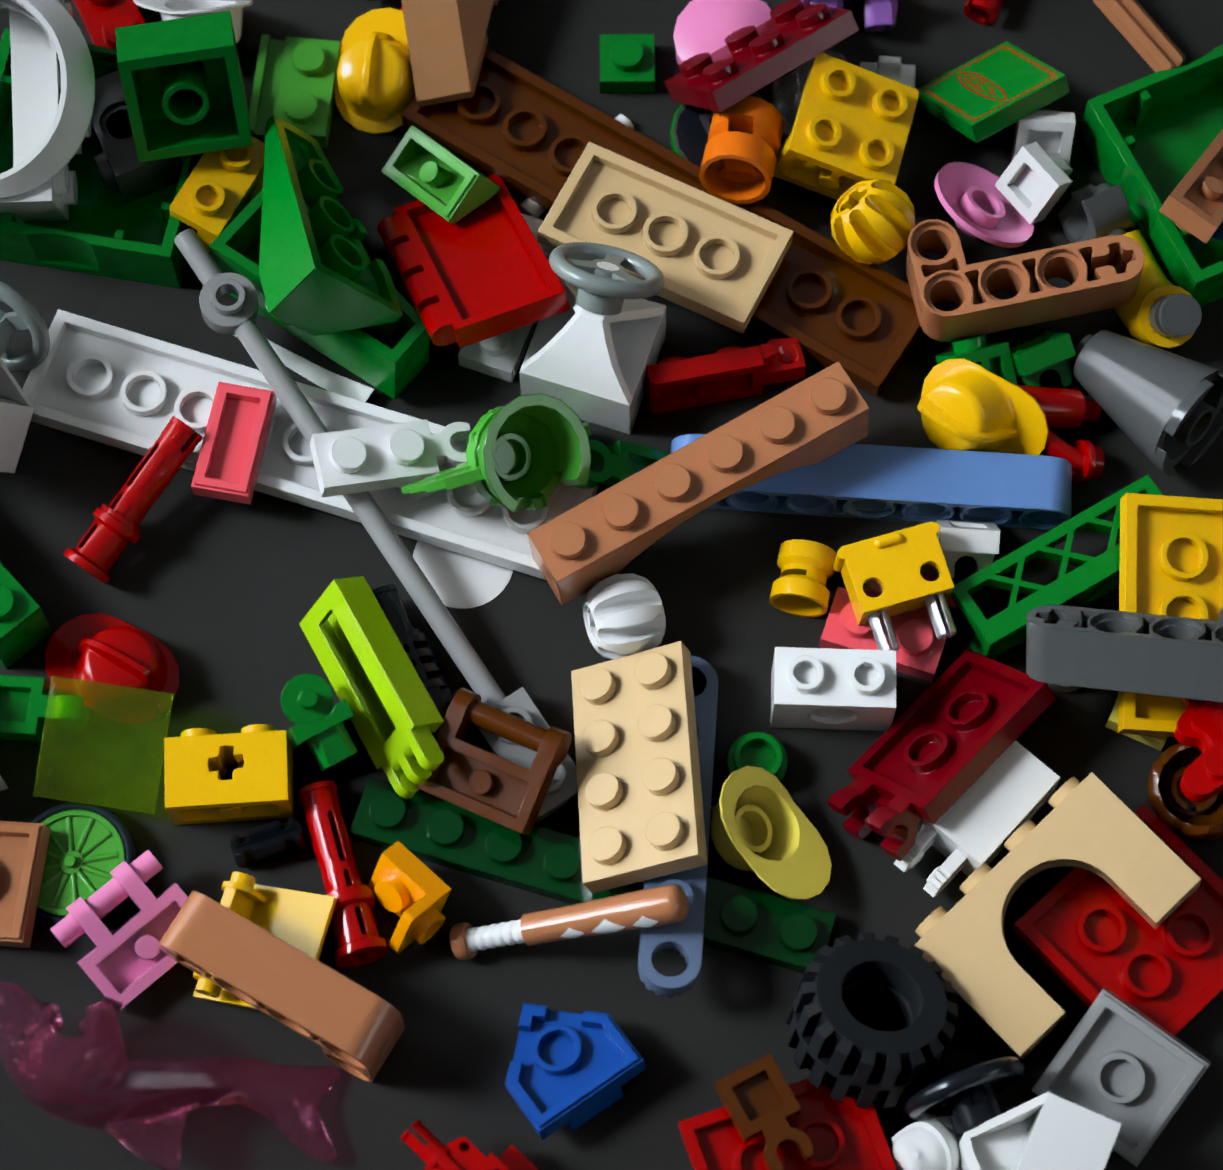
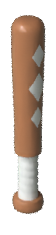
[450,885,689,960]

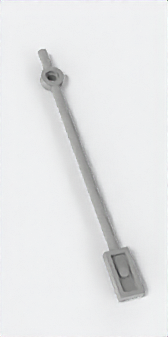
[174,228,578,823]

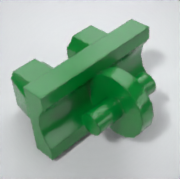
[280,673,358,772]

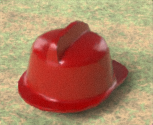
[45,613,180,724]

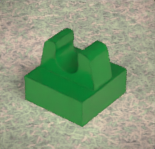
[1010,331,1076,387]

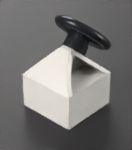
[904,1057,1122,1170]

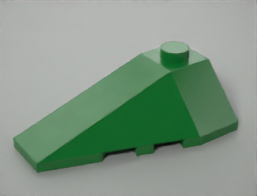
[259,115,403,336]

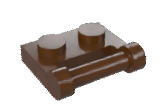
[417,688,572,835]

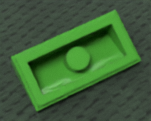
[381,125,501,224]

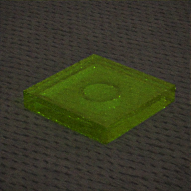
[33,675,174,814]

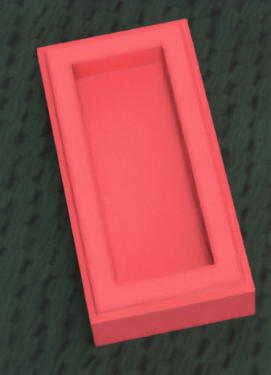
[191,382,277,505]

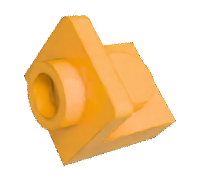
[368,841,451,954]

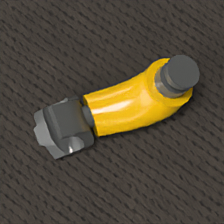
[1057,183,1202,348]

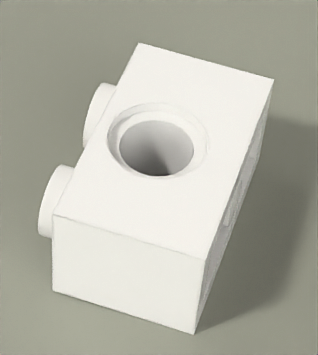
[771,647,896,731]

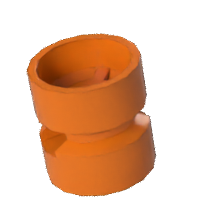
[699,96,785,204]

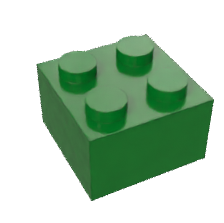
[115,11,253,163]

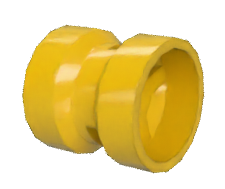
[770,539,837,617]

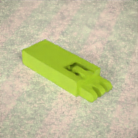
[299,576,444,799]

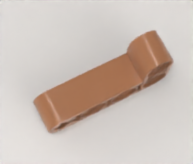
[906,219,1145,342]
[158,891,405,1083]

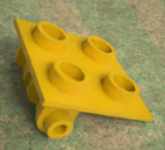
[193,871,337,1010]

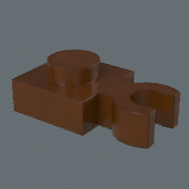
[714,1053,814,1170]

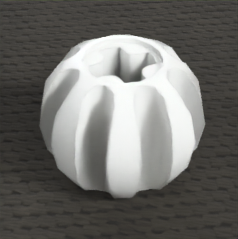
[583,573,666,660]

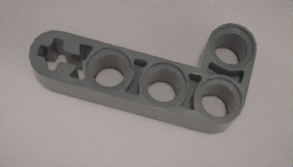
[1026,605,1223,702]

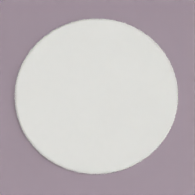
[413,541,513,609]

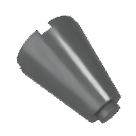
[1071,330,1223,477]

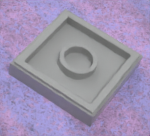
[1031,987,1211,1167]

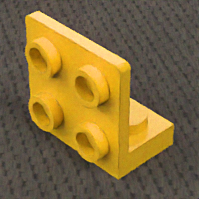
[773,52,919,200]

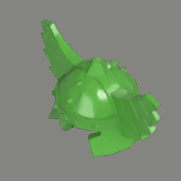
[401,393,592,513]

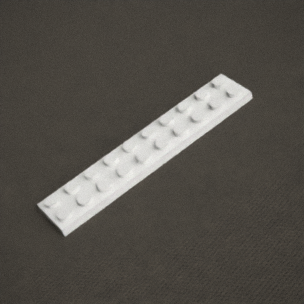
[22,309,599,580]

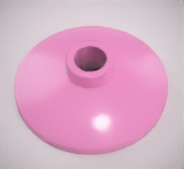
[934,162,1034,248]

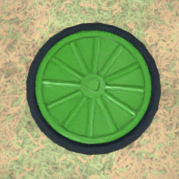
[31,802,136,925]

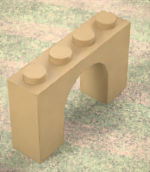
[914,772,1201,1060]

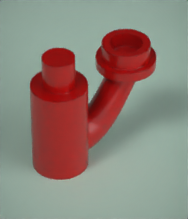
[1017,385,1104,484]

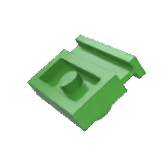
[248,34,341,148]

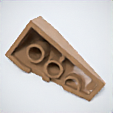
[401,0,499,107]

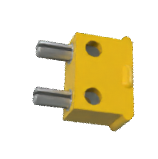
[833,521,957,652]

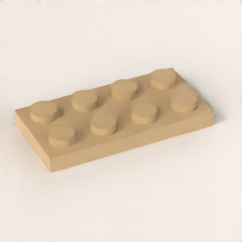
[537,142,794,333]
[571,641,708,893]

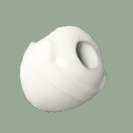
[892,1119,961,1170]

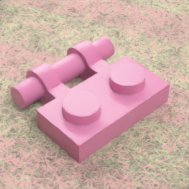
[50,850,188,1012]

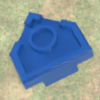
[505,1003,647,1141]

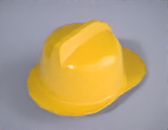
[334,8,416,135]
[917,358,1049,455]

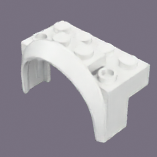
[0,0,96,222]

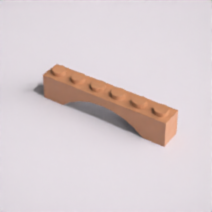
[527,361,870,606]

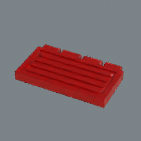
[377,174,570,348]

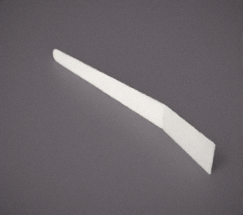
[233,334,374,402]

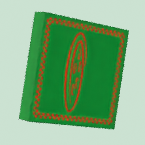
[917,41,1070,143]

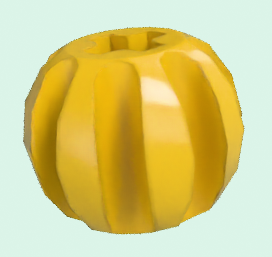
[830,178,916,264]

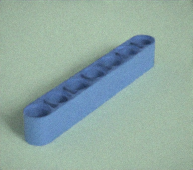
[670,434,1072,530]

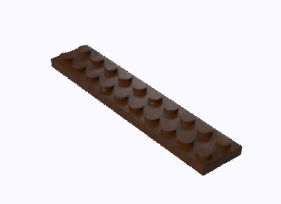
[401,47,937,397]

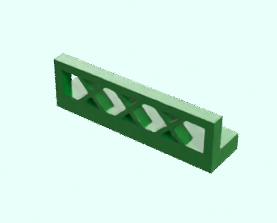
[950,474,1163,660]

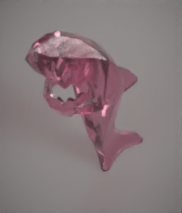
[0,981,340,1170]

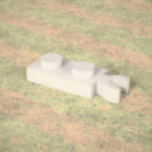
[310,419,471,498]

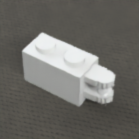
[893,740,1060,898]

